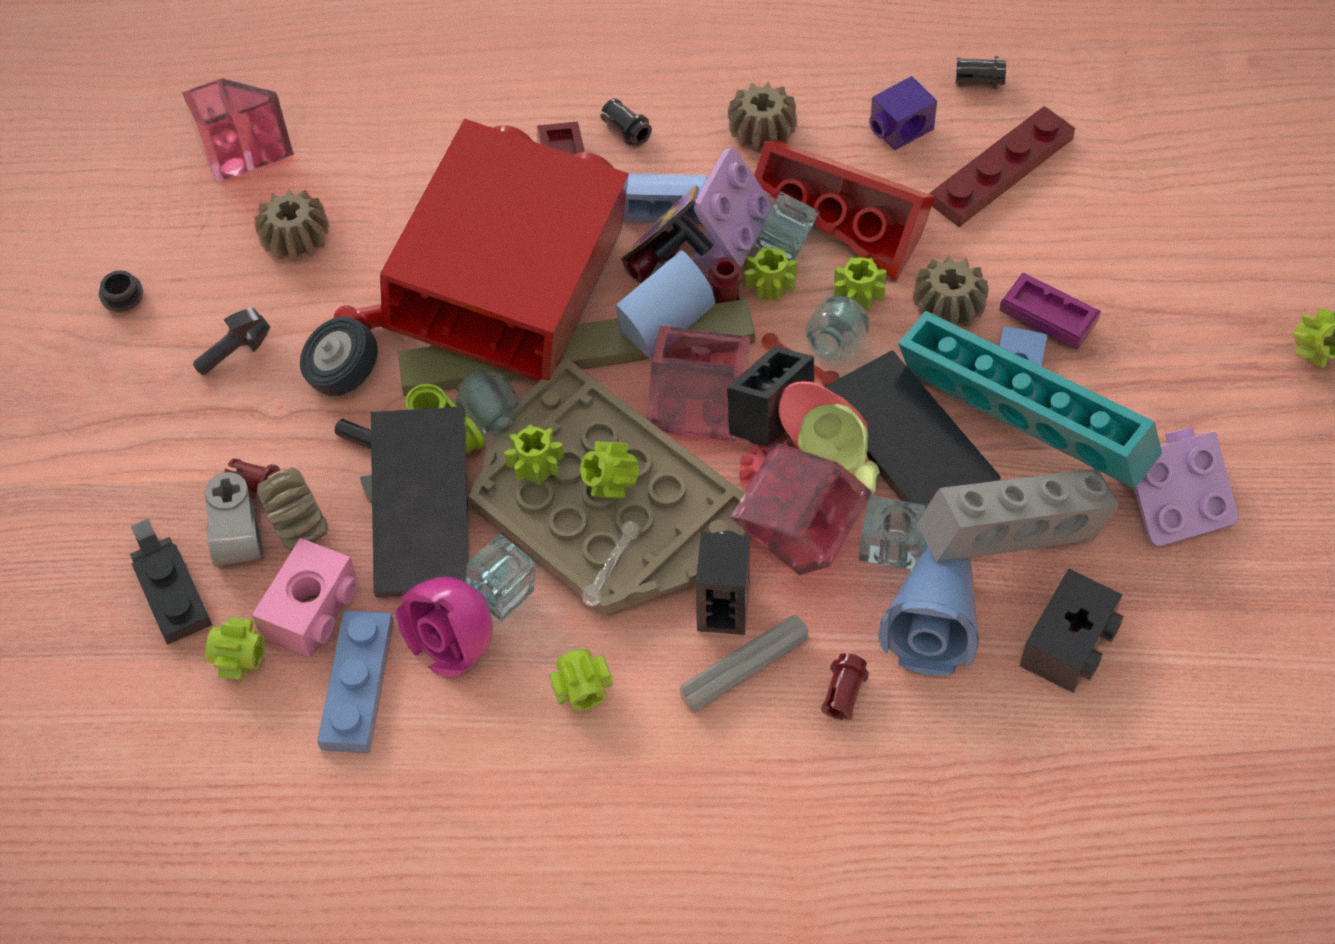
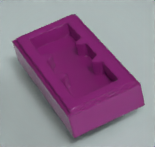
[999,273,1101,350]

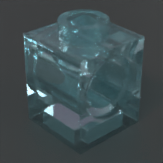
[754,192,820,261]
[859,496,928,569]
[466,533,536,622]

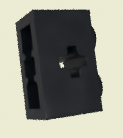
[727,346,814,446]
[695,530,750,635]
[1020,568,1124,693]

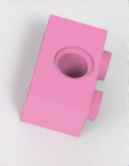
[252,538,358,658]

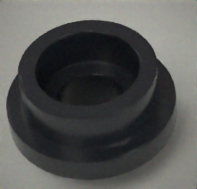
[99,270,144,312]

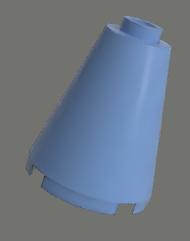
[878,546,979,676]

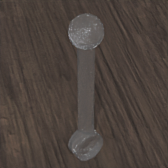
[581,521,640,606]

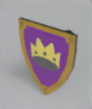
[621,184,714,262]

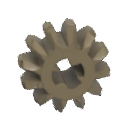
[728,81,798,152]
[255,188,329,261]
[913,255,989,327]
[257,467,328,550]

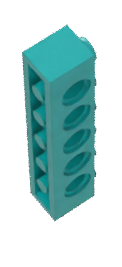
[898,311,1162,489]

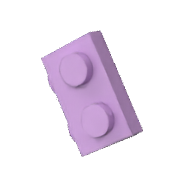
[692,148,774,272]
[1134,427,1239,546]

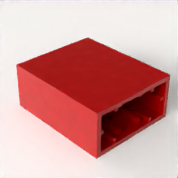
[380,118,629,382]

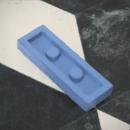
[317,610,394,754]

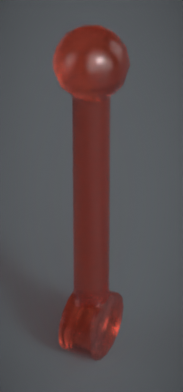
[761,333,840,387]

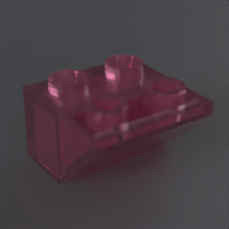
[182,78,294,183]
[646,325,750,442]
[730,443,872,575]

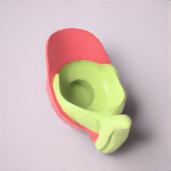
[778,381,880,494]

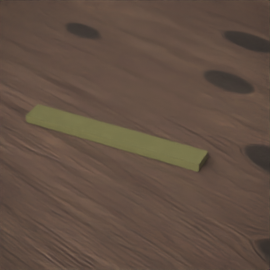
[398,299,755,396]

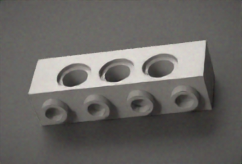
[916,469,1119,563]

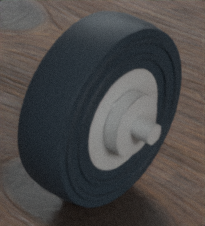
[300,317,378,396]

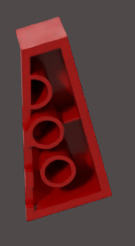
[754,141,935,280]

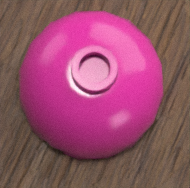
[396,577,493,678]

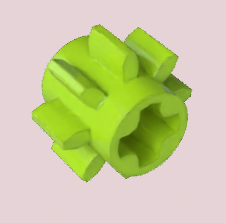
[744,247,797,301]
[833,257,886,311]
[1292,308,1335,367]
[504,424,564,485]
[580,441,639,499]
[205,617,265,680]
[549,649,613,711]

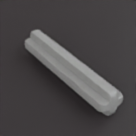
[680,615,809,711]

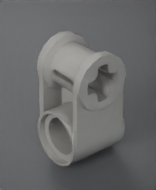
[205,472,263,567]

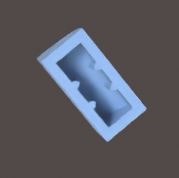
[623,173,708,224]
[616,250,715,359]

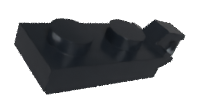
[130,519,212,645]

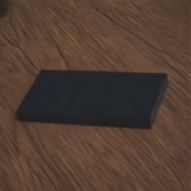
[824,350,1001,521]
[371,406,471,597]

